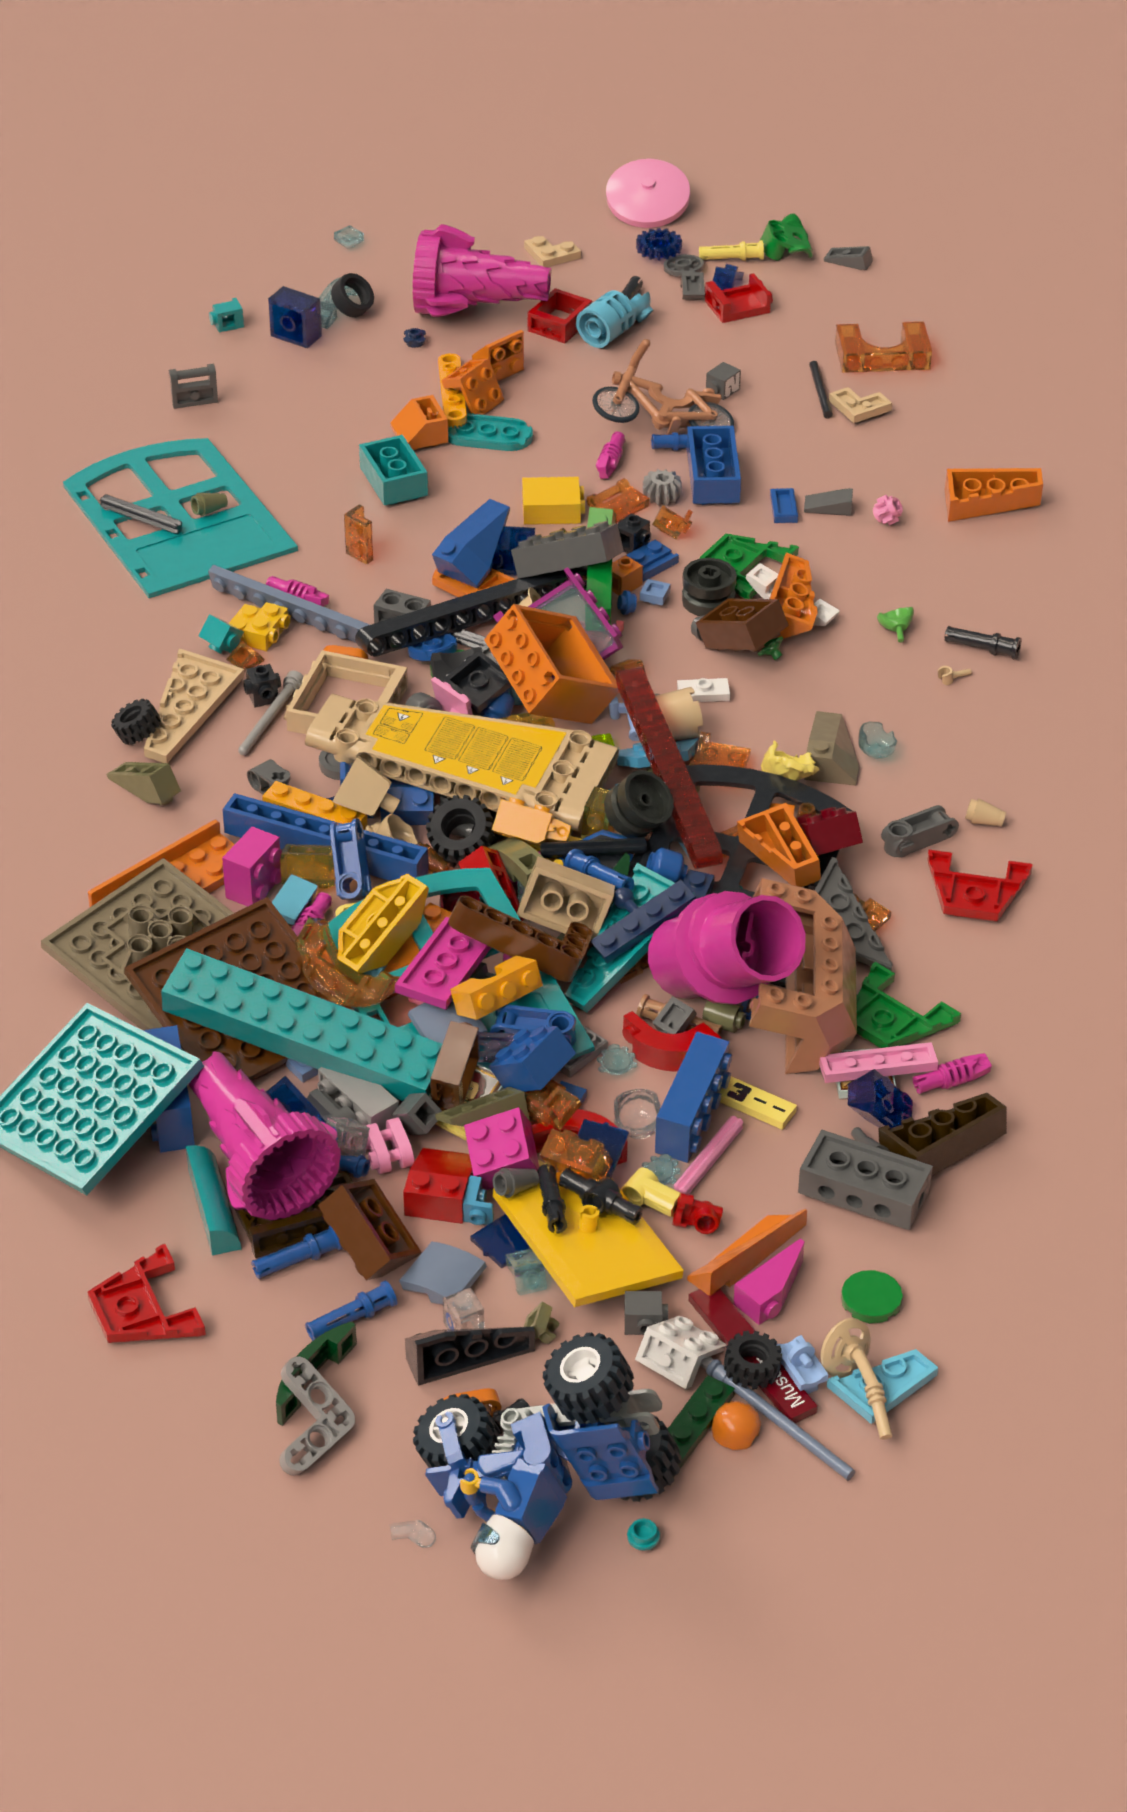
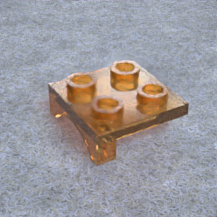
[689,731,751,768]

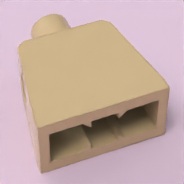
[332,756,400,816]

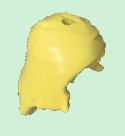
[761,740,819,781]

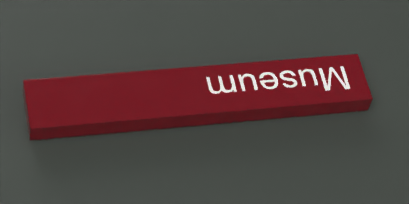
[688,1288,818,1423]

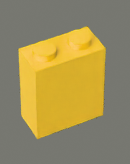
[522,477,585,525]

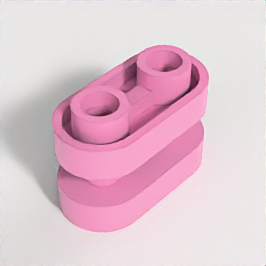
[360,1117,414,1174]

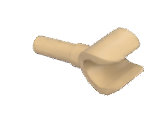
[938,666,972,685]

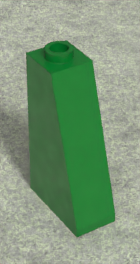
[586,558,613,632]

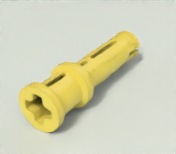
[699,240,764,261]

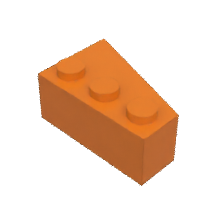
[737,803,821,887]

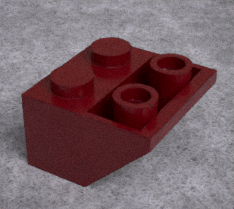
[796,807,863,855]

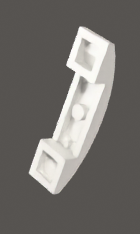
[746,563,840,626]

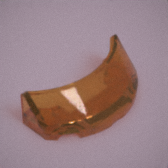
[295,917,400,1007]

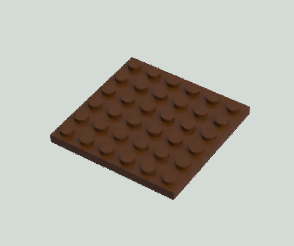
[124,897,353,1081]

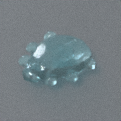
[597,1044,638,1075]
[642,1154,681,1185]

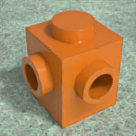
[612,555,643,595]

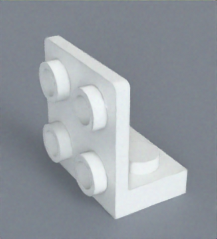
[635,1316,727,1389]

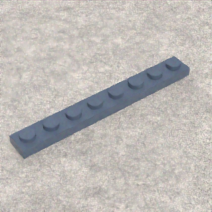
[208,565,370,643]

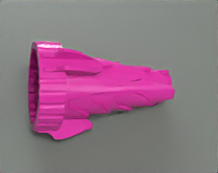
[412,224,551,317]
[188,1052,341,1220]

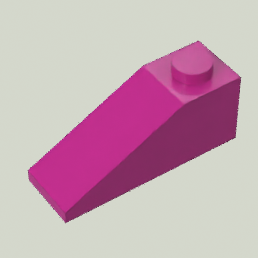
[733,1238,805,1325]

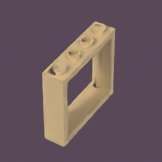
[284,650,408,734]

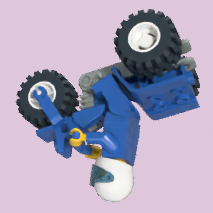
[413,1332,682,1580]

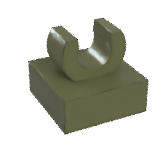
[524,1301,560,1344]

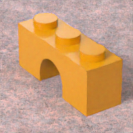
[450,956,543,1020]

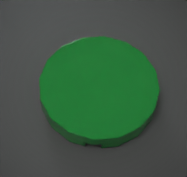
[841,1270,903,1323]

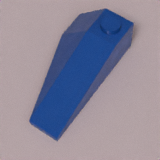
[432,499,510,589]

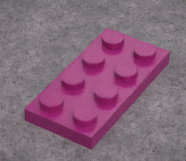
[395,917,492,1010]

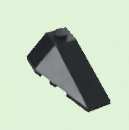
[405,1326,535,1386]

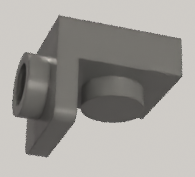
[680,271,705,300]
[652,996,697,1034]

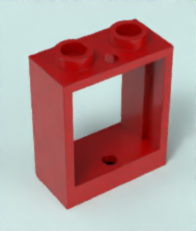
[527,288,592,344]

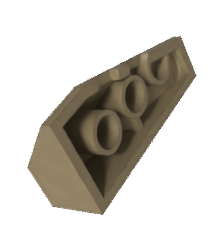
[804,711,859,786]

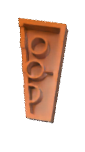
[945,468,1043,522]

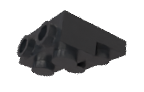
[442,650,512,713]

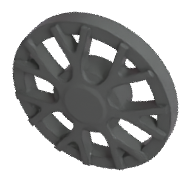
[664,254,704,277]

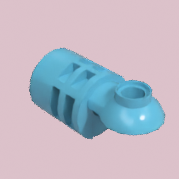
[576,290,654,348]

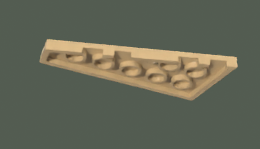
[144,648,245,763]

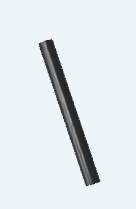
[809,361,833,419]

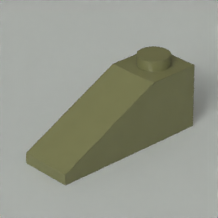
[106,762,181,805]
[435,1087,530,1127]

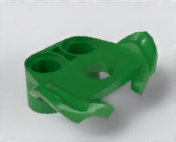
[760,213,813,260]

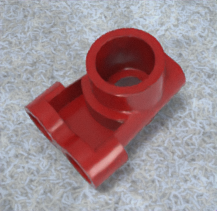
[672,1193,723,1234]

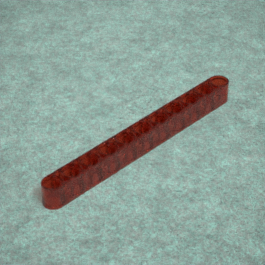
[616,666,723,870]

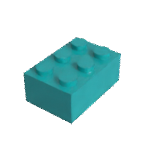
[359,435,428,506]

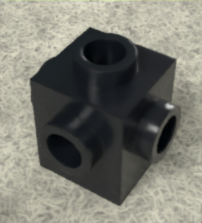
[617,513,651,553]
[243,664,281,708]

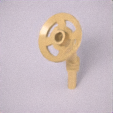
[821,1318,892,1440]

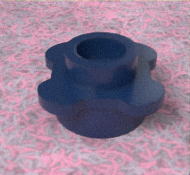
[403,328,426,348]

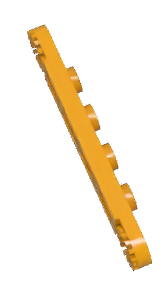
[438,353,467,428]

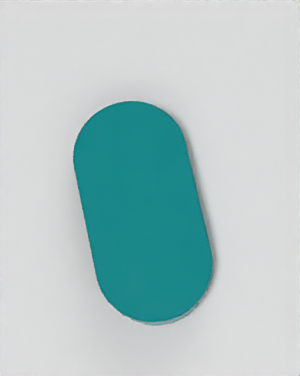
[448,413,533,451]

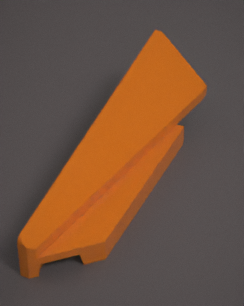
[687,1209,807,1296]

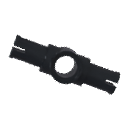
[559,1168,643,1225]

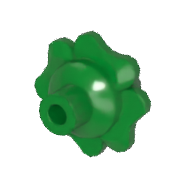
[758,636,783,660]

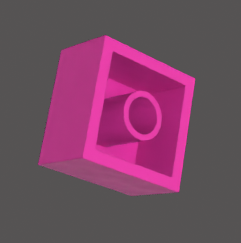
[222,827,283,907]
[464,1107,539,1191]

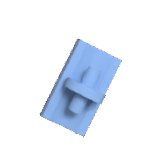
[777,1335,828,1394]

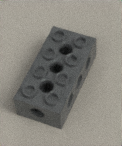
[798,1129,933,1230]

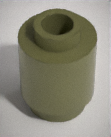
[702,1001,746,1033]

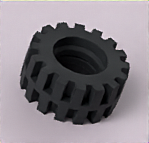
[111,699,161,745]
[724,1330,782,1389]

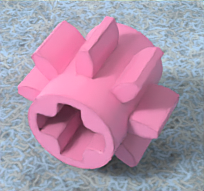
[873,495,903,526]

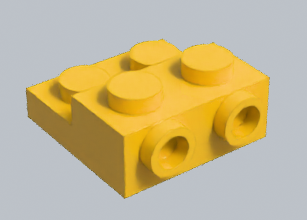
[229,602,291,652]

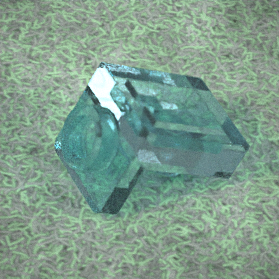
[505,1249,547,1295]

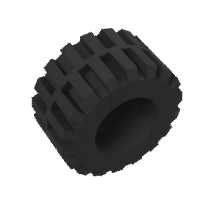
[426,795,498,868]

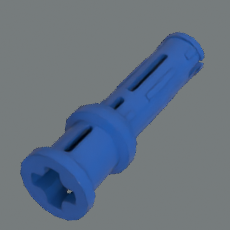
[564,849,634,891]
[251,1226,343,1279]
[305,1280,397,1341]

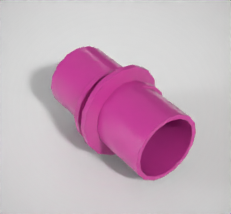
[648,891,806,1005]

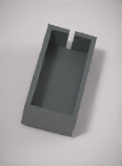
[511,521,624,578]

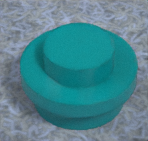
[627,1518,660,1550]

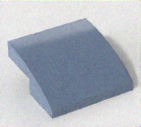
[408,1001,488,1044]
[399,1241,487,1306]

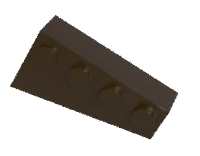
[878,1093,1007,1176]

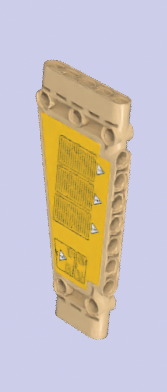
[305,694,619,832]

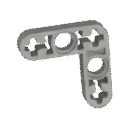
[279,1357,355,1476]

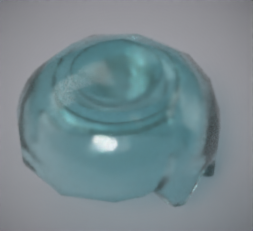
[858,722,898,758]

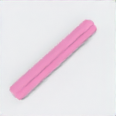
[674,1116,743,1194]

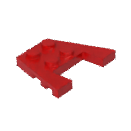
[927,849,1033,921]
[87,1244,206,1343]

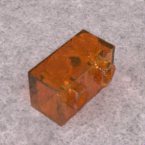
[540,1129,613,1181]

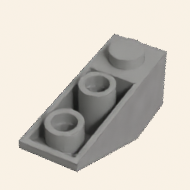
[317,1067,399,1131]

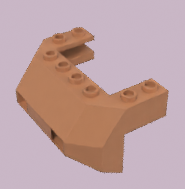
[749,878,857,1074]

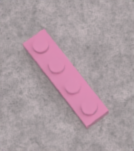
[819,1042,938,1083]

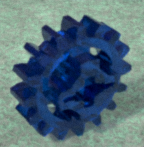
[636,228,682,261]

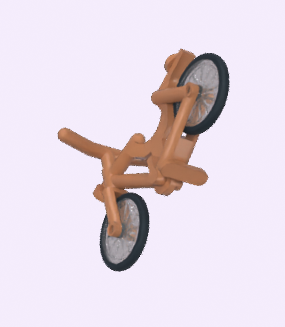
[592,339,734,434]

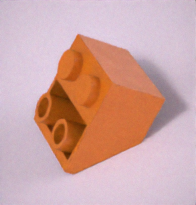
[472,330,524,381]
[390,395,448,450]

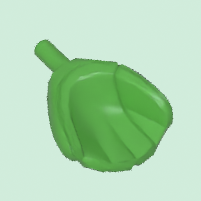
[877,607,914,642]

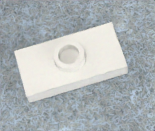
[677,678,730,702]

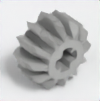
[643,469,682,505]

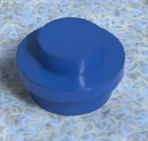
[617,590,637,615]

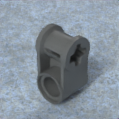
[247,759,291,795]

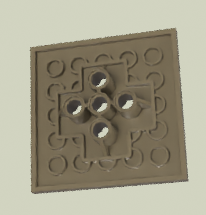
[41,858,234,1030]

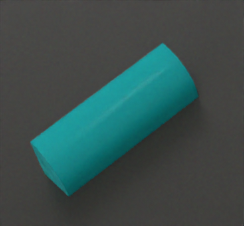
[186,1145,241,1256]

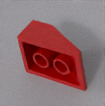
[403,1148,473,1224]

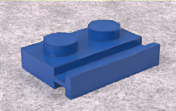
[621,539,679,582]

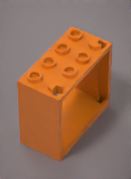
[484,604,622,724]

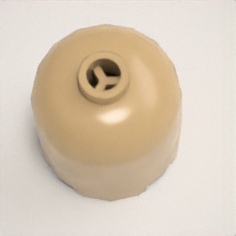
[640,687,703,743]

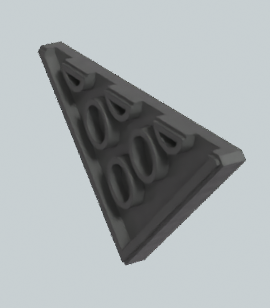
[814,857,893,971]

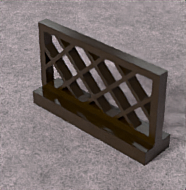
[234,1171,353,1259]

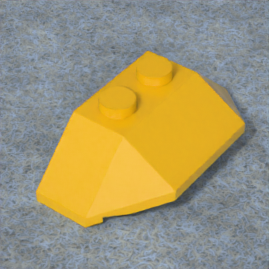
[337,874,429,974]

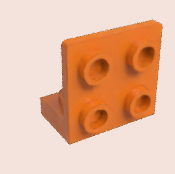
[441,359,504,415]

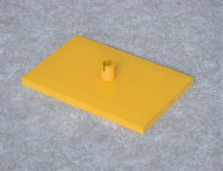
[493,1162,684,1308]

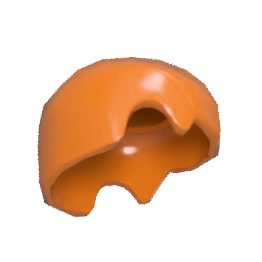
[711,1401,761,1450]

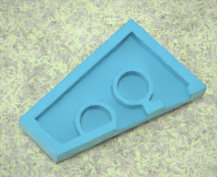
[827,1349,938,1424]

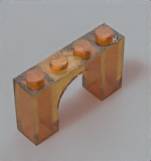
[835,321,932,373]

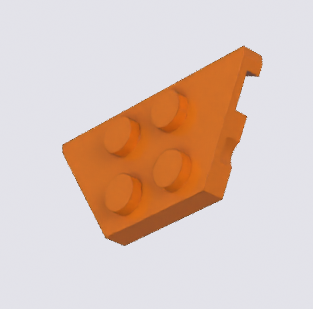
[432,568,515,597]

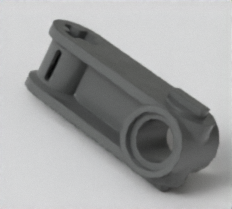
[881,805,959,857]

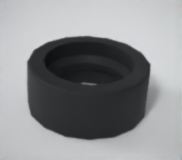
[331,273,374,318]

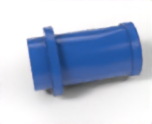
[339,1153,370,1178]

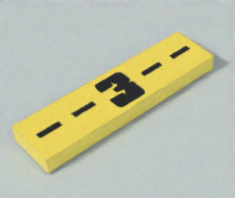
[720,1076,797,1130]

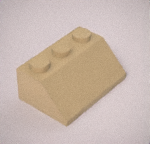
[517,856,615,944]

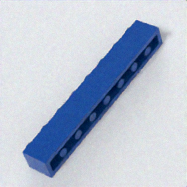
[222,793,429,881]

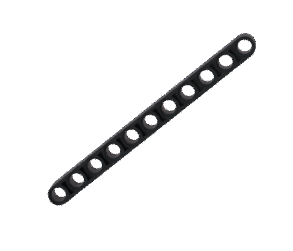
[355,565,588,657]

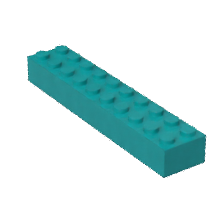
[161,948,442,1101]

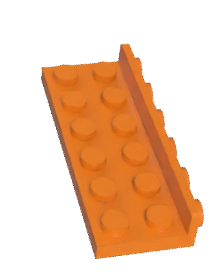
[88,819,235,907]

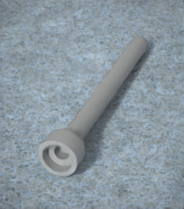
[238,671,304,755]

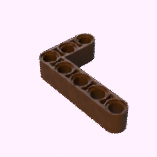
[448,896,593,982]

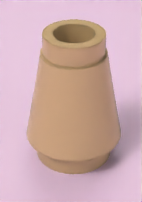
[965,798,1006,827]

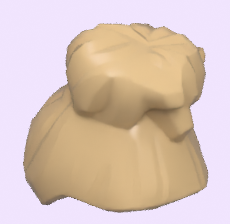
[366,814,418,845]

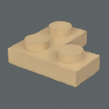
[524,236,581,267]
[829,387,892,423]

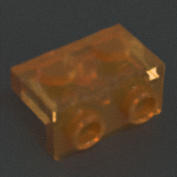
[344,504,373,564]

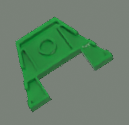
[700,533,799,599]
[856,962,961,1048]

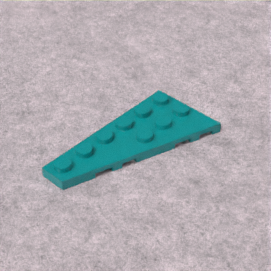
[565,863,696,1013]

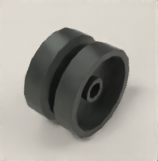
[682,558,737,616]
[604,770,674,838]

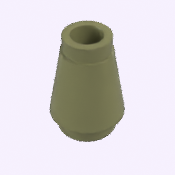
[191,493,228,516]

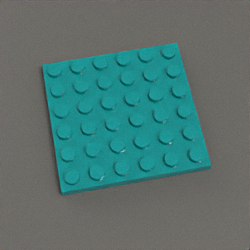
[0,1003,204,1196]

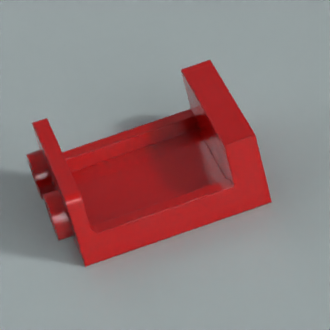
[705,273,773,323]

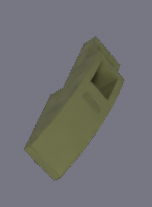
[488,838,544,888]

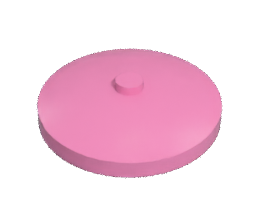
[606,159,690,228]

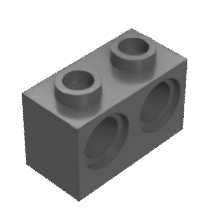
[374,589,431,623]

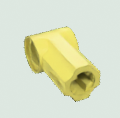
[621,1168,680,1217]

